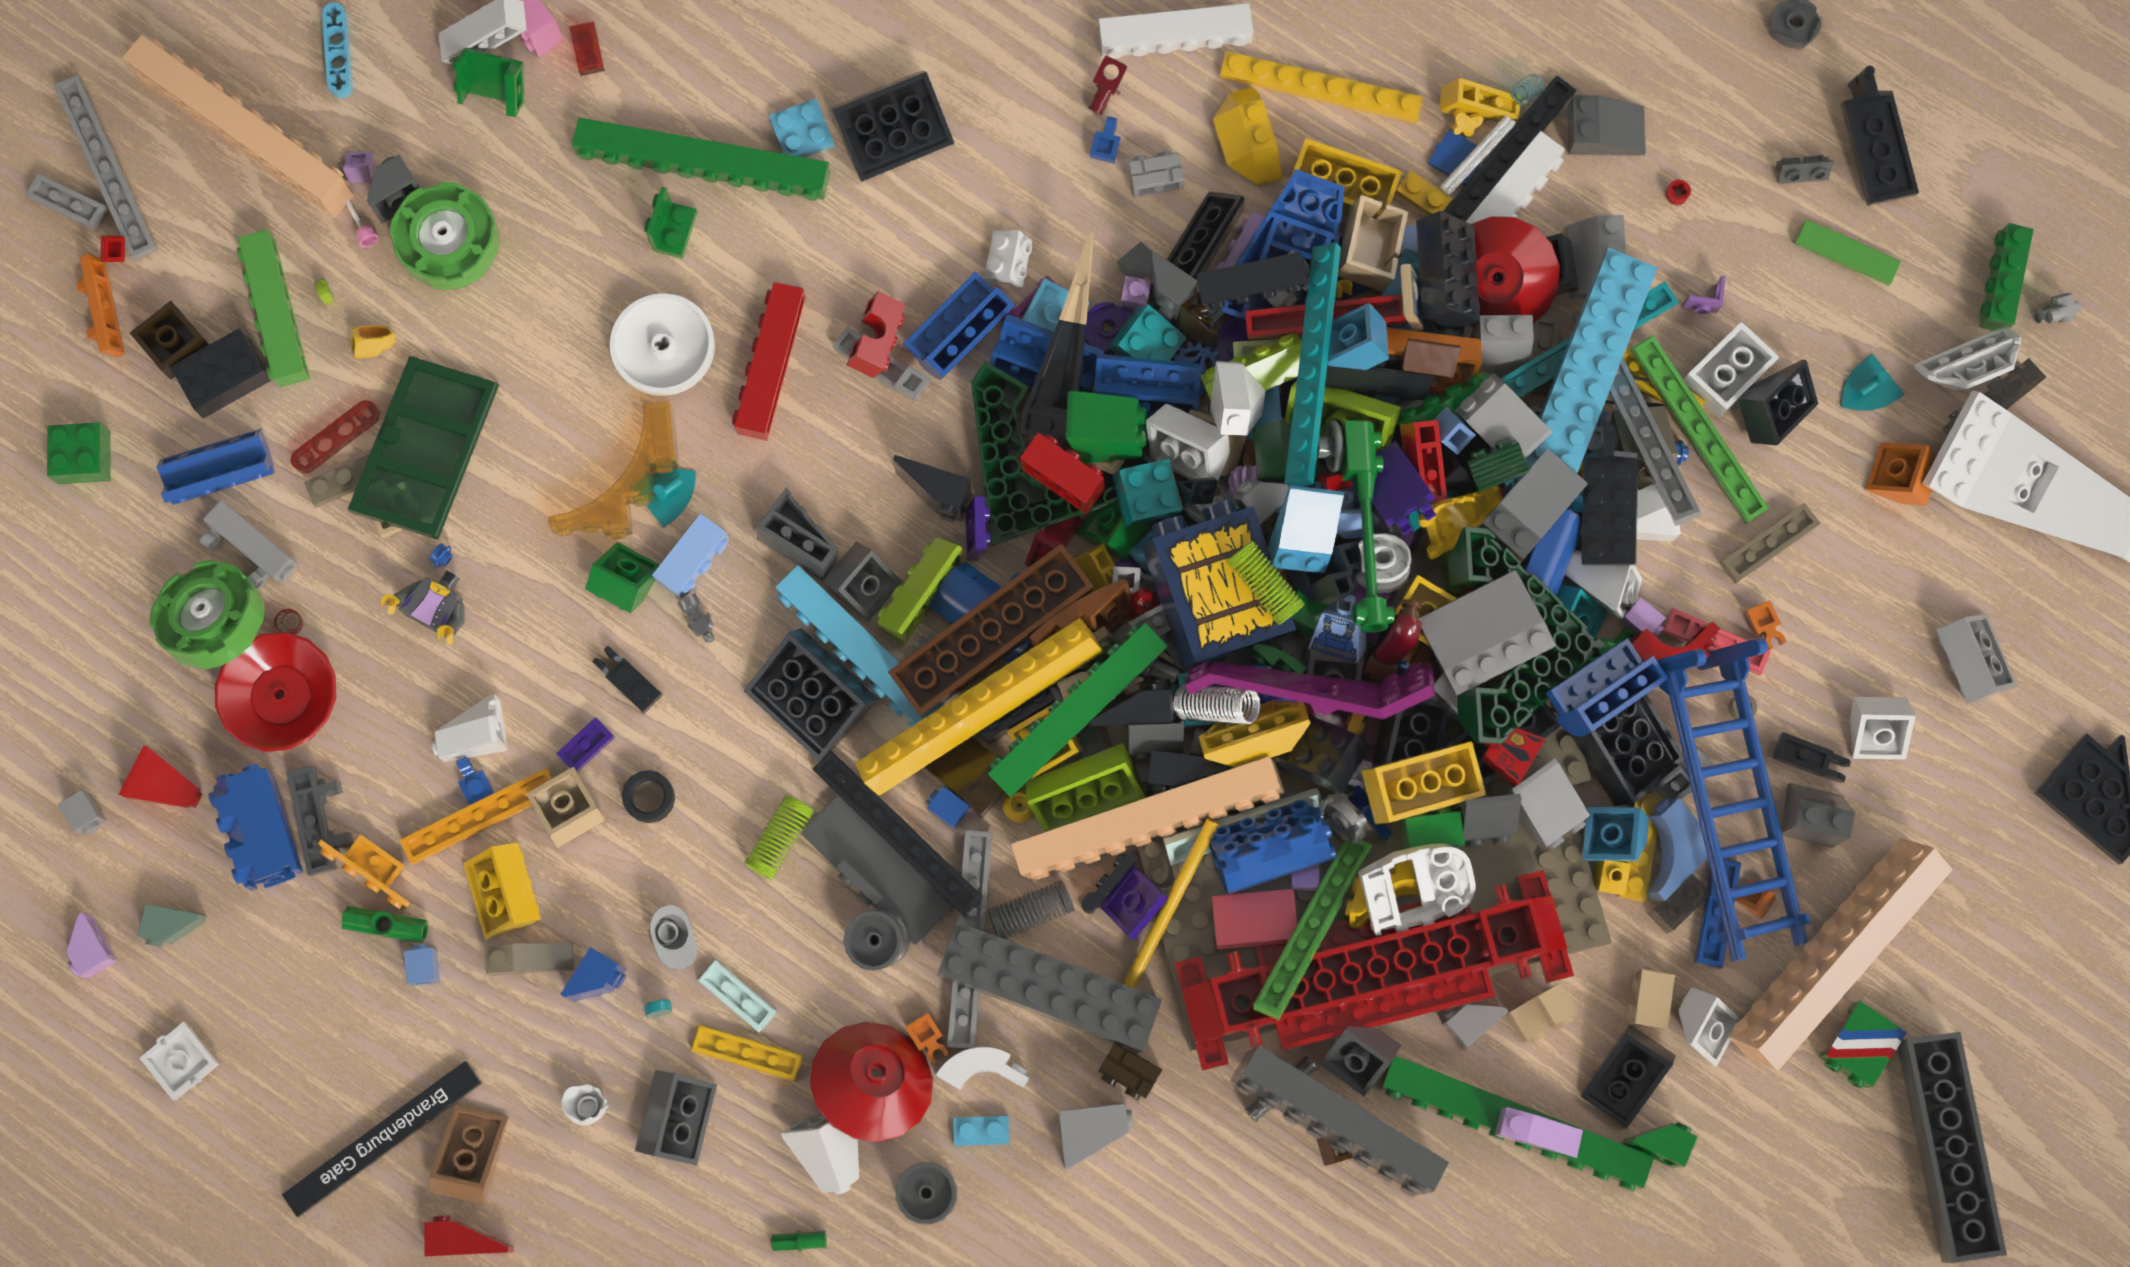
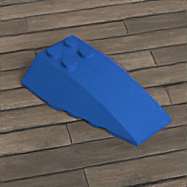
[1220,169,1344,340]

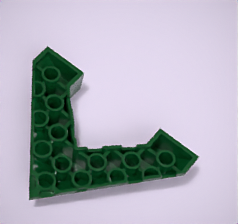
[971,361,1156,546]
[1449,527,1605,744]

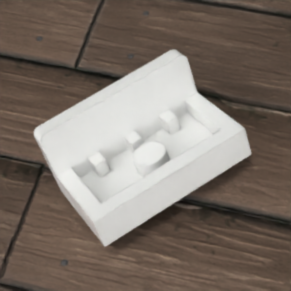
[984,230,1032,287]

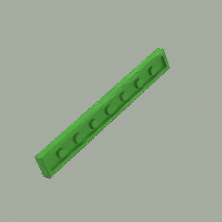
[1630,335,1769,523]
[1253,839,1372,1020]

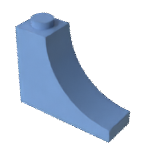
[1646,798,1708,901]

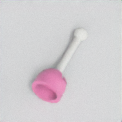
[346,199,379,248]

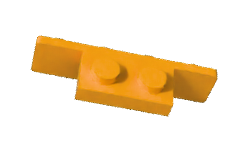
[317,834,410,909]

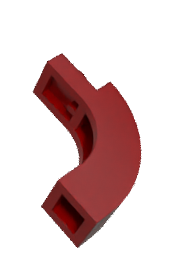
[1630,621,1720,661]

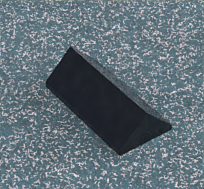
[1167,192,1245,286]

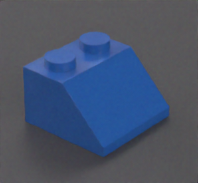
[560,947,626,1002]

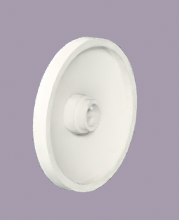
[610,294,715,396]

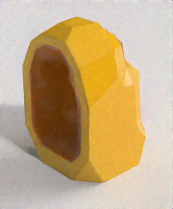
[350,325,395,359]

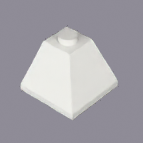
[1678,987,1741,1067]

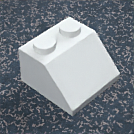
[1850,697,1916,760]

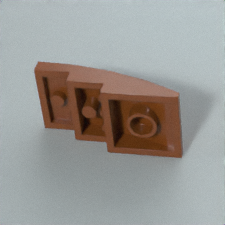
[1029,579,1132,648]

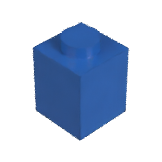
[926,787,970,830]

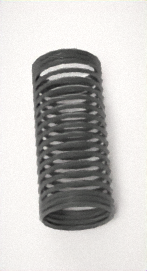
[987,880,1075,939]

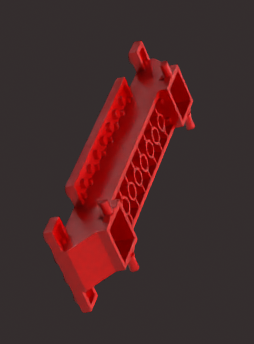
[1174,870,1574,1071]

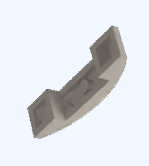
[833,326,931,401]

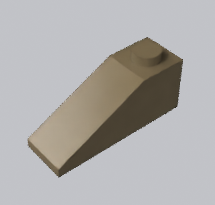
[485,942,574,976]

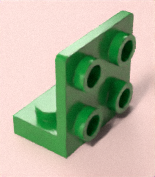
[644,187,698,259]

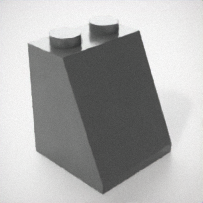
[1781,783,1855,847]

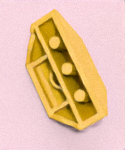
[1213,87,1283,186]
[1199,700,1310,767]

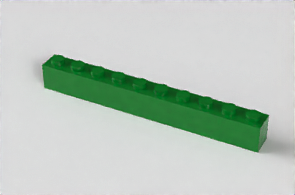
[572,117,830,201]
[1380,1056,1654,1192]

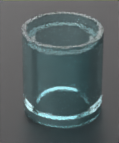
[1511,73,1544,105]

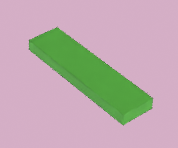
[1795,219,1901,286]

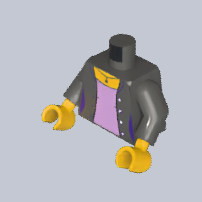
[380,570,465,645]

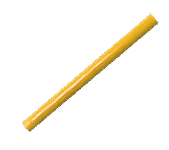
[1122,818,1219,988]

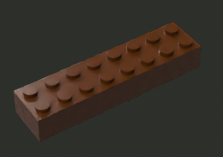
[888,543,1095,718]

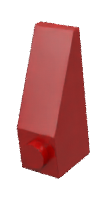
[1400,420,1447,502]
[424,1216,514,1257]

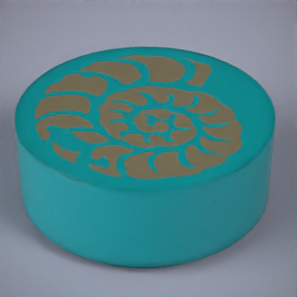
[644,999,673,1018]

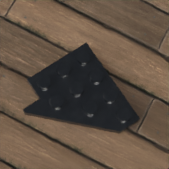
[2034,733,2130,865]

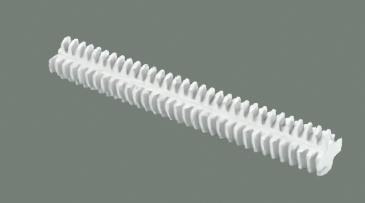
[1439,116,1515,196]

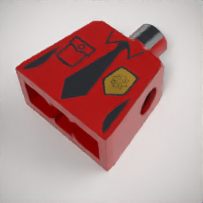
[1480,728,1545,787]

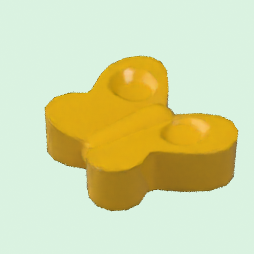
[1452,109,1483,137]

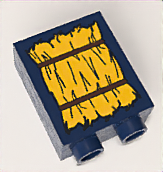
[1142,499,1296,669]

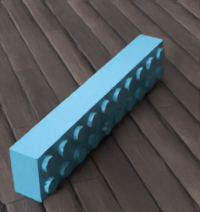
[1510,248,1658,490]

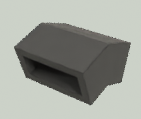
[1117,242,1154,279]

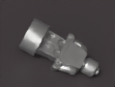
[677,593,715,643]

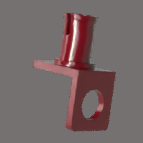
[1088,56,1128,115]

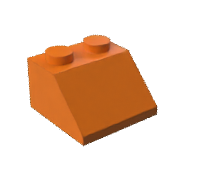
[1866,443,1937,506]

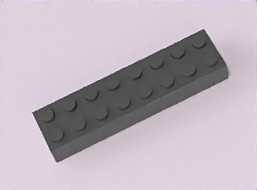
[936,921,1162,1053]
[1898,1032,2007,1263]
[1230,1046,1449,1197]

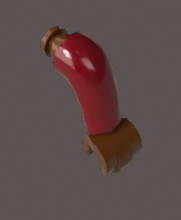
[1362,600,1422,682]

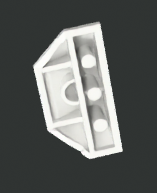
[1914,326,2021,391]

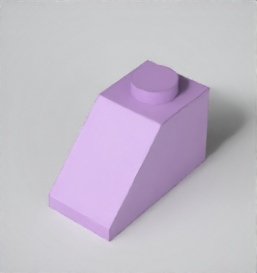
[66,912,117,979]

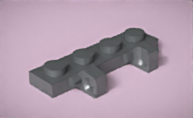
[286,765,353,877]

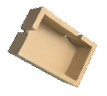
[1338,195,1408,292]

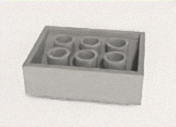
[1418,570,1556,695]

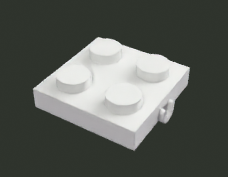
[140,1022,219,1100]

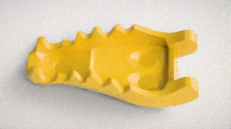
[1418,485,1503,559]

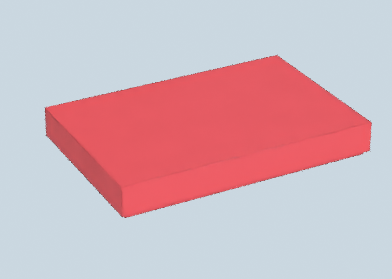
[1212,889,1298,949]

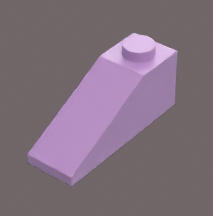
[1495,1107,1583,1158]

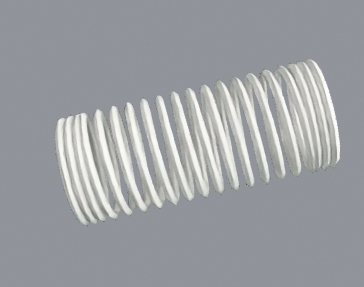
[1174,685,1260,724]

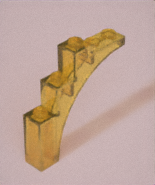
[548,401,679,540]

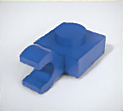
[1090,116,1121,164]
[456,756,495,805]

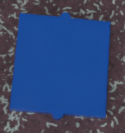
[1428,129,1483,186]

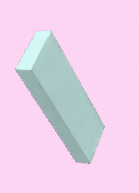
[698,959,777,1033]

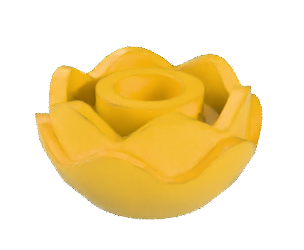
[1003,789,1034,823]

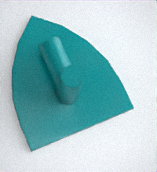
[1841,354,1905,411]
[632,469,696,528]

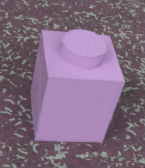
[1120,276,1151,313]
[1619,598,1666,637]

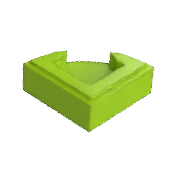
[314,278,334,305]

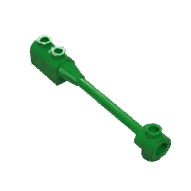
[1341,420,1394,633]

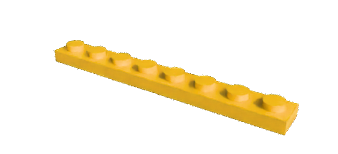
[1220,51,1423,123]

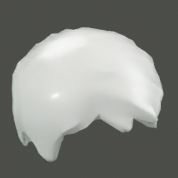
[561,1084,609,1126]

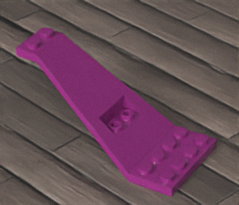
[1185,661,1435,719]

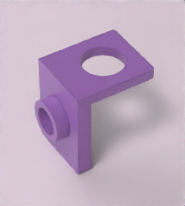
[1682,276,1726,314]

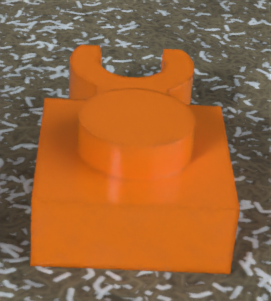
[1744,600,1786,650]
[905,1013,949,1064]

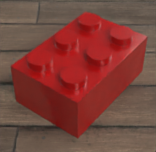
[1020,433,1105,514]

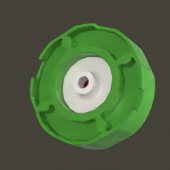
[390,182,500,290]
[150,560,265,669]

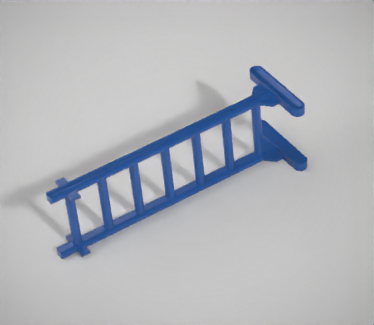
[1657,638,1811,961]

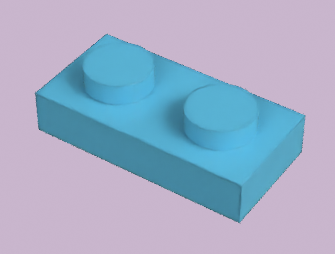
[953,1116,1009,1146]

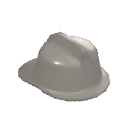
[649,905,697,970]

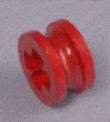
[1665,179,1691,205]

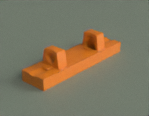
[76,254,125,357]

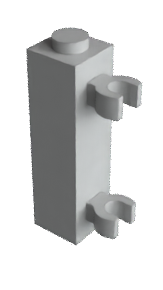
[199,500,298,590]

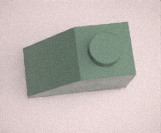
[137,904,206,947]

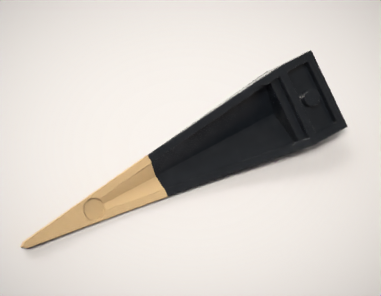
[1020,231,1094,442]

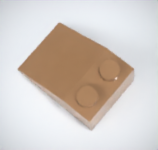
[429,1105,508,1204]

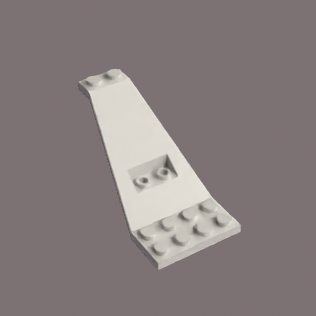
[1922,390,2130,564]

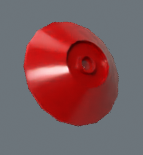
[1470,216,1560,328]
[215,632,337,752]
[809,1022,933,1142]

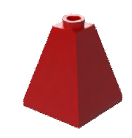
[118,745,203,809]

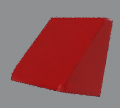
[100,235,125,262]
[1317,469,1352,491]

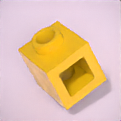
[1593,861,1631,896]

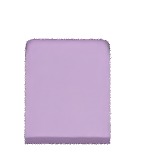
[343,152,373,183]
[1292,864,1319,891]

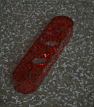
[290,400,380,474]

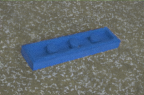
[1694,859,1742,969]

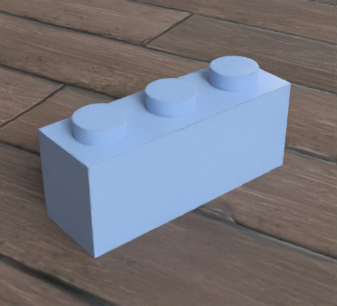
[652,513,729,599]

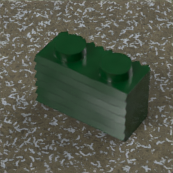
[1465,438,1530,492]

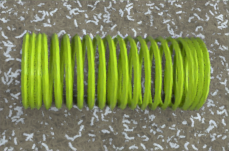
[1227,540,1305,625]
[744,794,814,880]

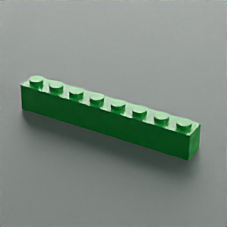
[988,623,1168,797]

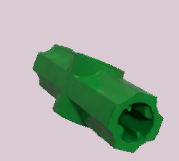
[341,906,428,944]

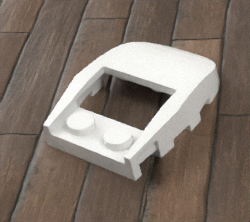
[1358,844,1475,936]

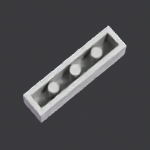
[439,0,526,65]

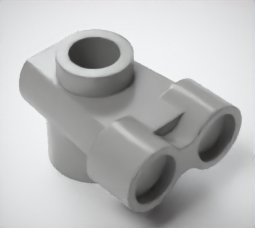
[2033,293,2081,324]

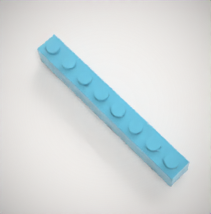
[776,565,944,727]

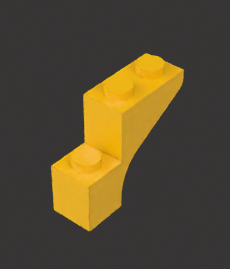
[1346,859,1420,928]

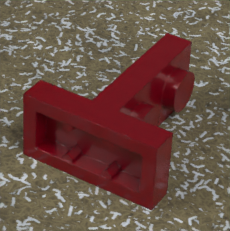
[1025,516,1085,567]

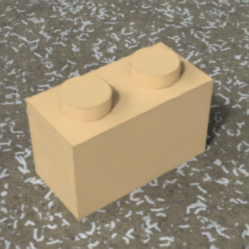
[1627,969,1675,1031]

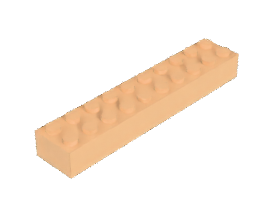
[122,35,354,219]
[1011,756,1285,881]
[1728,838,1952,1071]

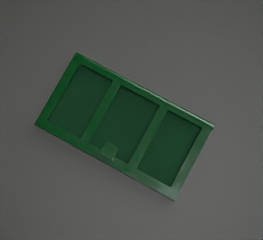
[348,356,499,540]

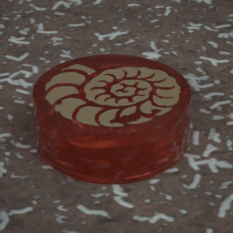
[274,609,303,635]

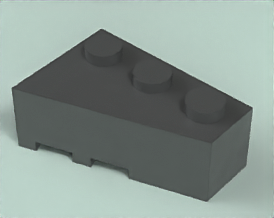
[757,487,838,580]

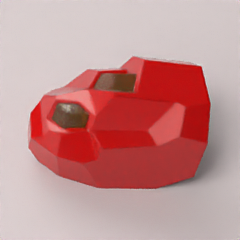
[1129,586,1161,619]

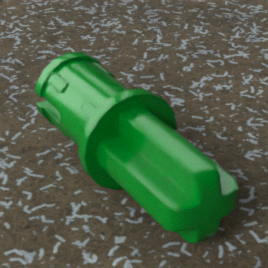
[771,1230,827,1252]

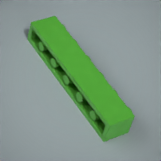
[237,229,310,387]

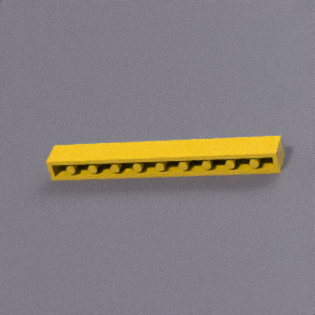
[855,618,1103,796]

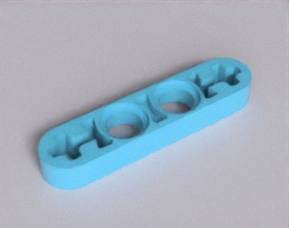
[322,2,353,98]

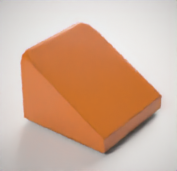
[1735,878,1776,919]

